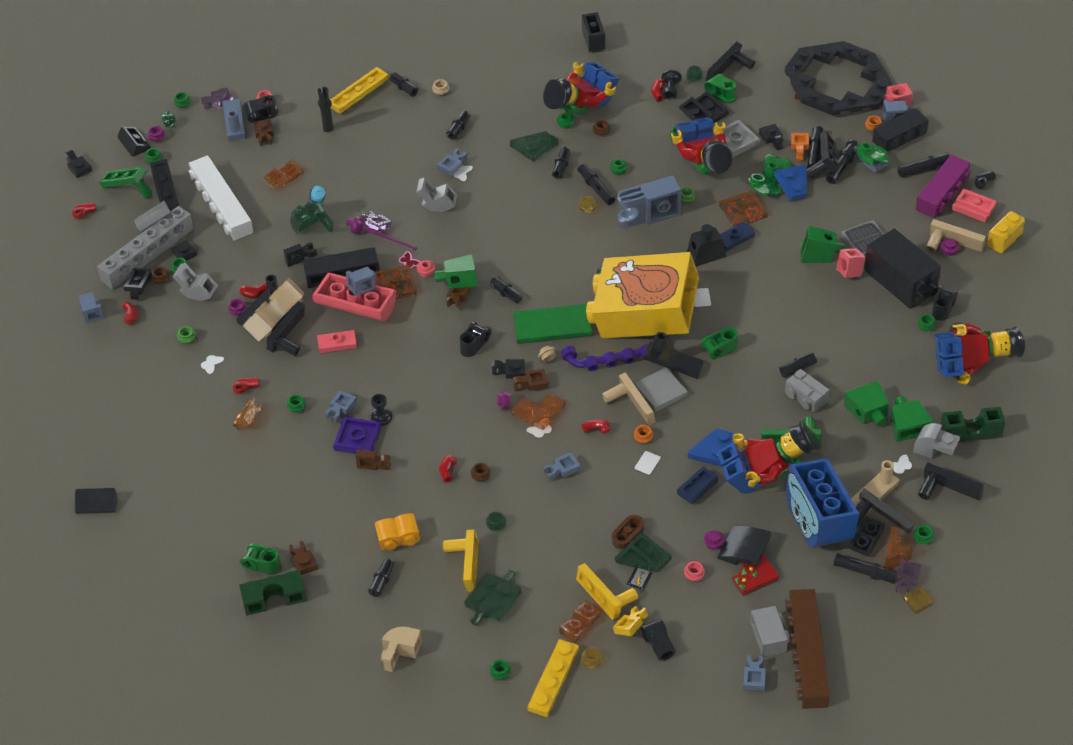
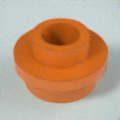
[865,116,883,132]
[634,425,653,443]

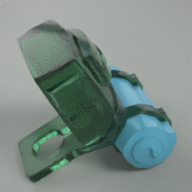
[290,186,334,234]

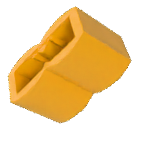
[375,513,420,551]

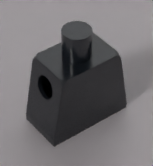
[687,224,726,267]

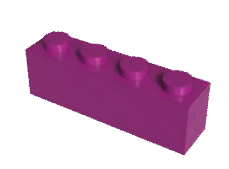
[915,155,971,218]

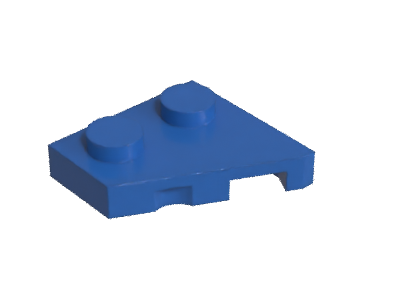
[774,165,807,201]
[688,429,736,467]

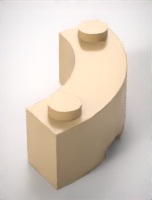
[243,278,304,342]

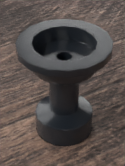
[661,70,682,100]
[369,394,392,426]

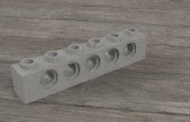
[97,206,194,290]

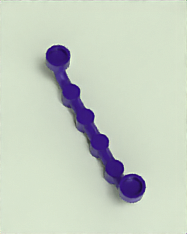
[561,335,669,371]

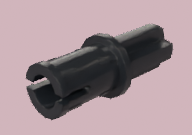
[389,72,418,97]
[446,110,470,140]
[552,147,570,179]
[490,276,523,304]
[779,353,817,378]
[368,558,395,597]

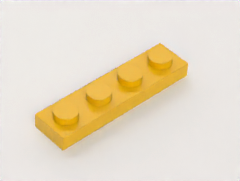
[330,67,389,114]
[527,639,579,718]

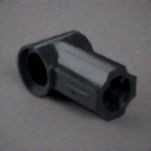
[640,618,675,661]

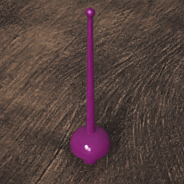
[346,216,417,250]

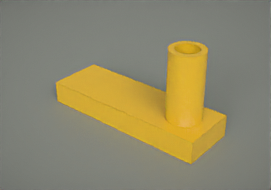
[443,529,479,592]
[576,563,638,620]

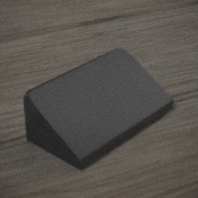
[118,127,151,156]
[75,488,117,514]

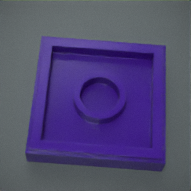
[333,416,382,454]

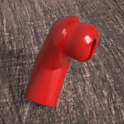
[651,79,666,102]
[72,202,97,219]
[240,283,267,299]
[122,301,139,325]
[233,378,260,394]
[581,419,611,434]
[438,455,457,483]

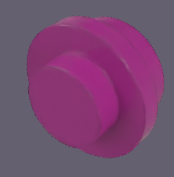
[147,126,165,142]
[940,239,959,256]
[228,298,247,316]
[496,390,511,410]
[704,530,724,550]

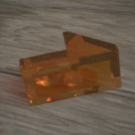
[884,526,913,570]

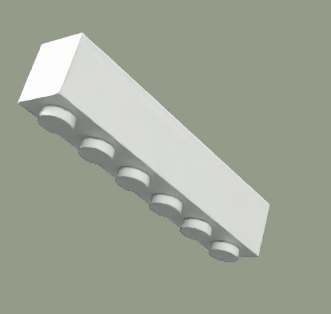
[188,155,253,241]

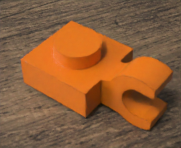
[791,133,809,161]

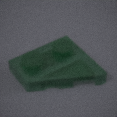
[510,131,558,162]
[615,532,672,573]

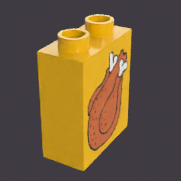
[586,252,699,338]

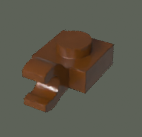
[513,369,548,391]

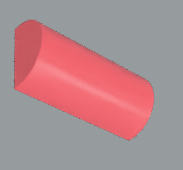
[312,273,396,322]

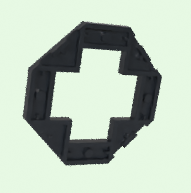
[784,41,893,116]

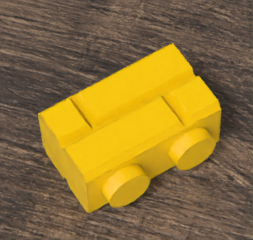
[987,211,1025,253]

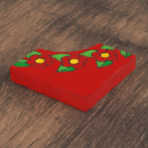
[732,554,779,596]

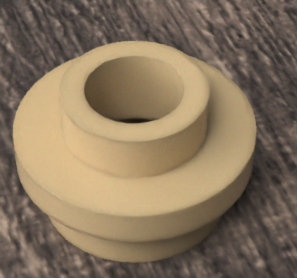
[432,79,449,95]
[538,346,557,363]

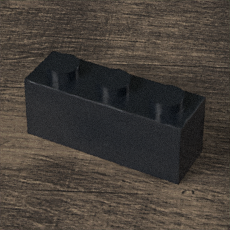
[872,108,929,152]

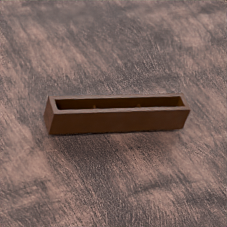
[785,589,830,709]

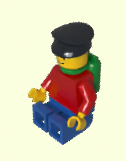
[543,62,620,115]
[671,117,732,175]
[934,323,1025,385]
[717,421,820,494]

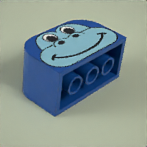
[786,458,859,547]

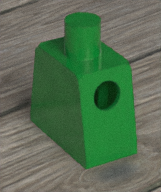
[800,226,846,263]
[434,254,478,289]
[844,380,889,427]
[890,396,934,442]

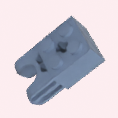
[617,175,681,228]

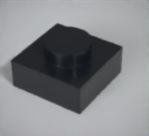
[171,240,197,261]

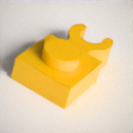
[613,606,648,637]

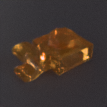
[233,398,263,430]

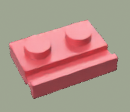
[952,189,997,223]

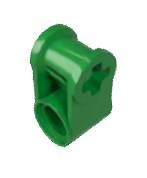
[704,73,736,103]
[701,327,738,360]
[240,543,282,575]

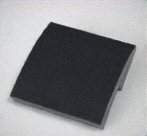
[679,91,729,123]
[718,526,771,567]

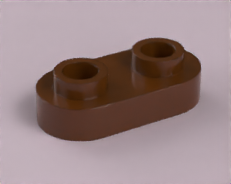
[612,515,644,549]

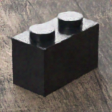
[582,12,605,52]

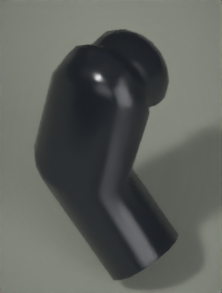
[974,171,996,189]

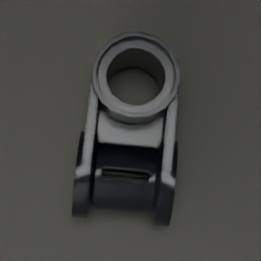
[243,95,278,123]
[932,285,958,320]
[460,322,491,357]

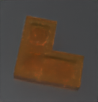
[511,393,565,430]

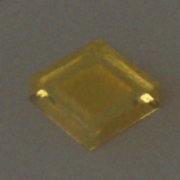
[903,586,933,614]

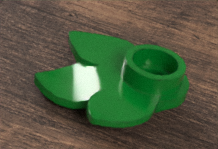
[856,142,888,166]
[762,154,792,178]
[748,174,782,195]

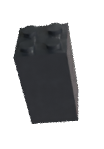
[864,228,941,309]

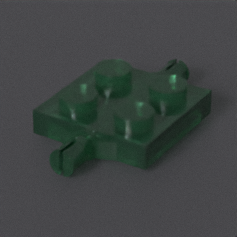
[464,570,522,626]

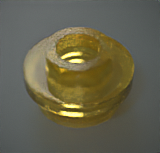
[579,195,597,212]
[581,647,602,668]

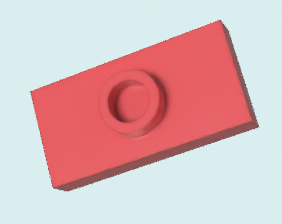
[317,330,357,353]

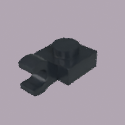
[759,124,784,150]
[65,149,92,178]
[283,243,317,267]
[492,359,525,379]

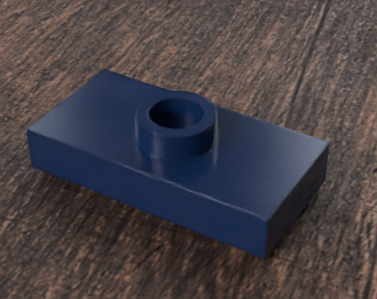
[720,221,755,252]
[677,466,718,504]

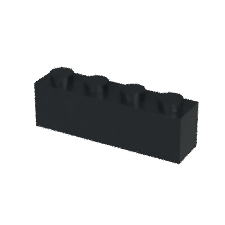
[303,247,380,288]

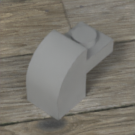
[416,177,457,212]
[173,263,218,301]
[913,423,960,459]

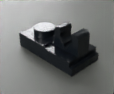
[123,268,152,300]

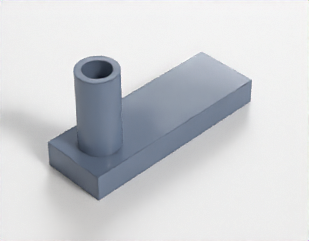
[223,99,246,141]

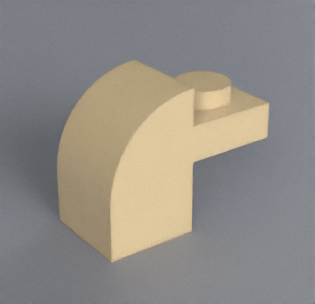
[381,627,422,672]

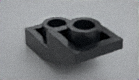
[849,517,885,557]

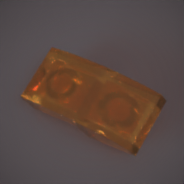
[263,159,304,189]
[559,600,602,643]

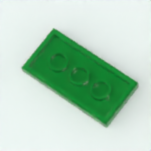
[513,304,592,344]

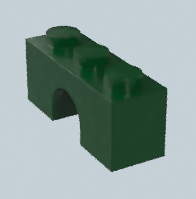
[940,407,1005,441]
[239,570,307,616]

